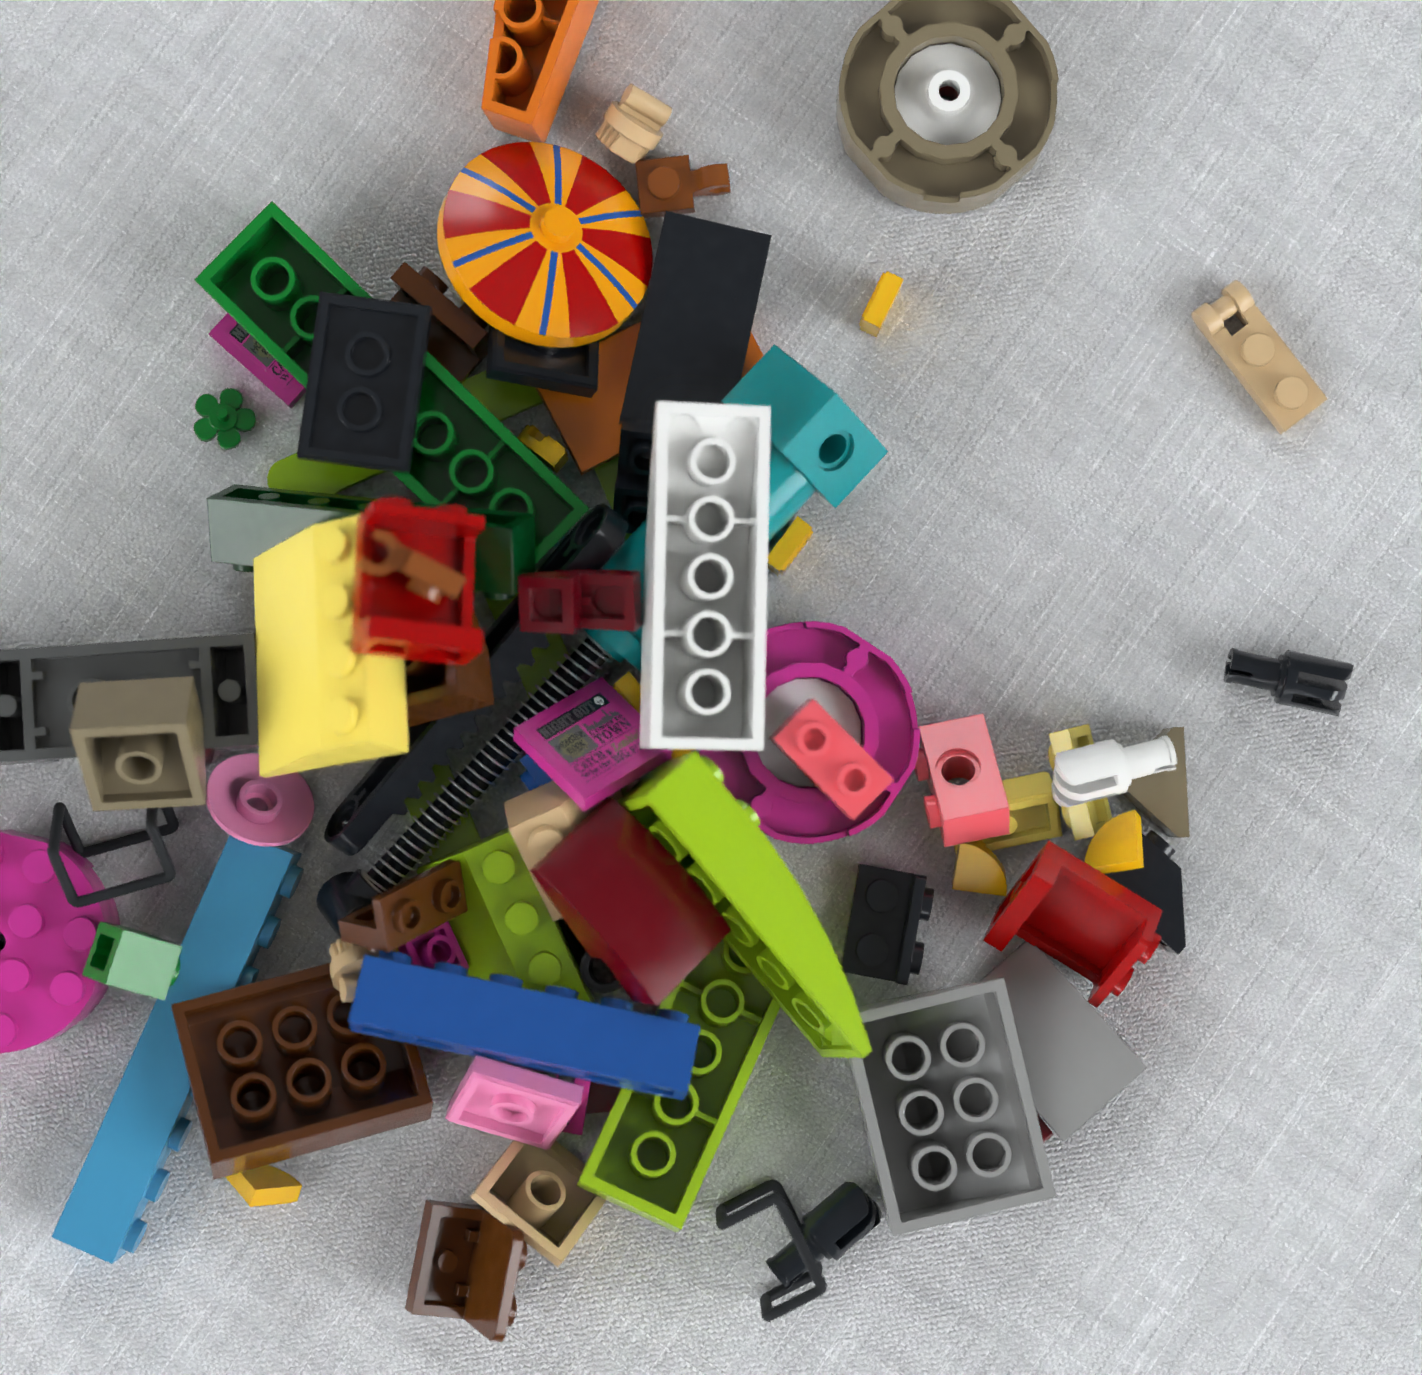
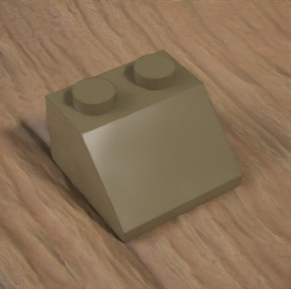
[70,676,207,811]

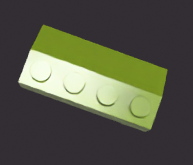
[416,828,596,1003]

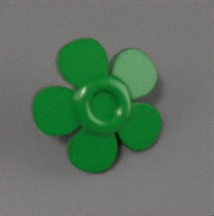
[193,388,256,450]

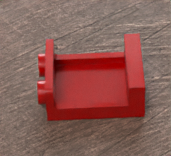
[351,497,485,666]
[983,840,1163,1008]

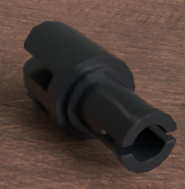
[1224,648,1354,716]
[766,1182,882,1289]

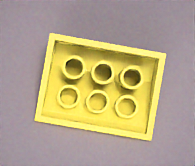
[253,514,409,778]

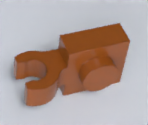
[635,155,731,219]
[357,530,467,604]

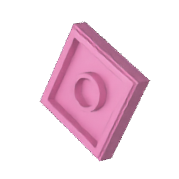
[445,1055,584,1150]

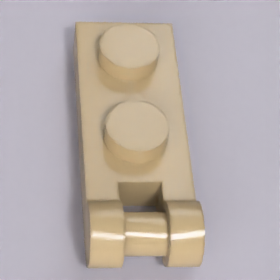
[1191,280,1328,435]

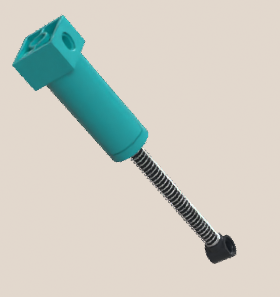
[316,344,888,939]

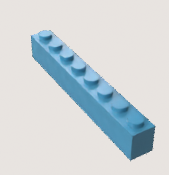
[52,835,304,1264]

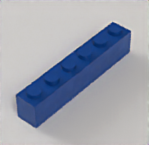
[348,951,701,1101]

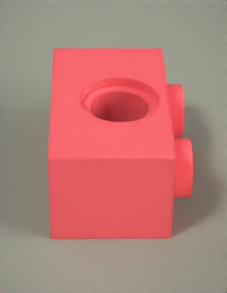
[768,699,894,820]
[914,713,1009,847]

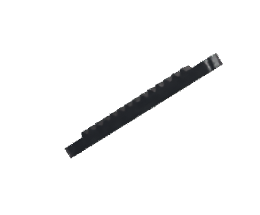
[324,503,628,856]

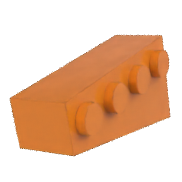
[481,0,599,143]

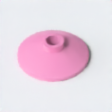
[206,753,314,847]

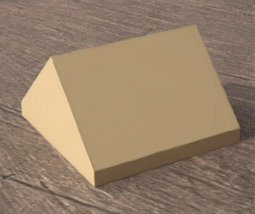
[470,1140,606,1267]

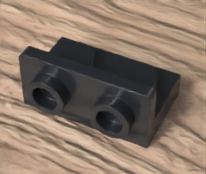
[840,864,934,985]

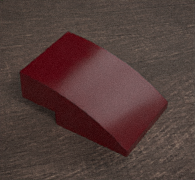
[530,798,731,1006]

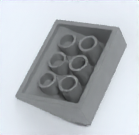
[848,977,1057,1236]

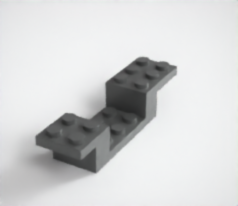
[0,633,259,765]

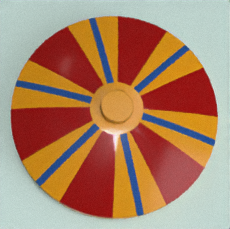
[437,142,653,348]

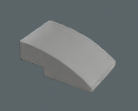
[980,941,1147,1141]

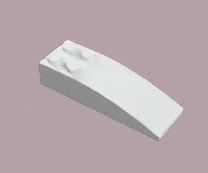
[639,401,771,751]

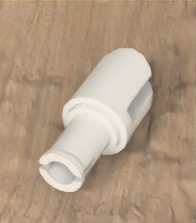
[1051,735,1177,807]

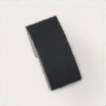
[613,417,654,534]

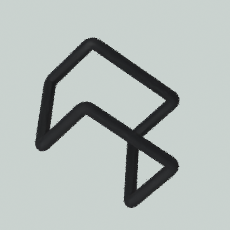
[47,802,179,907]
[716,1179,827,1322]

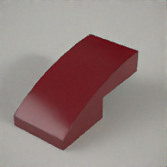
[518,570,642,634]

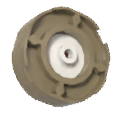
[836,0,1059,214]

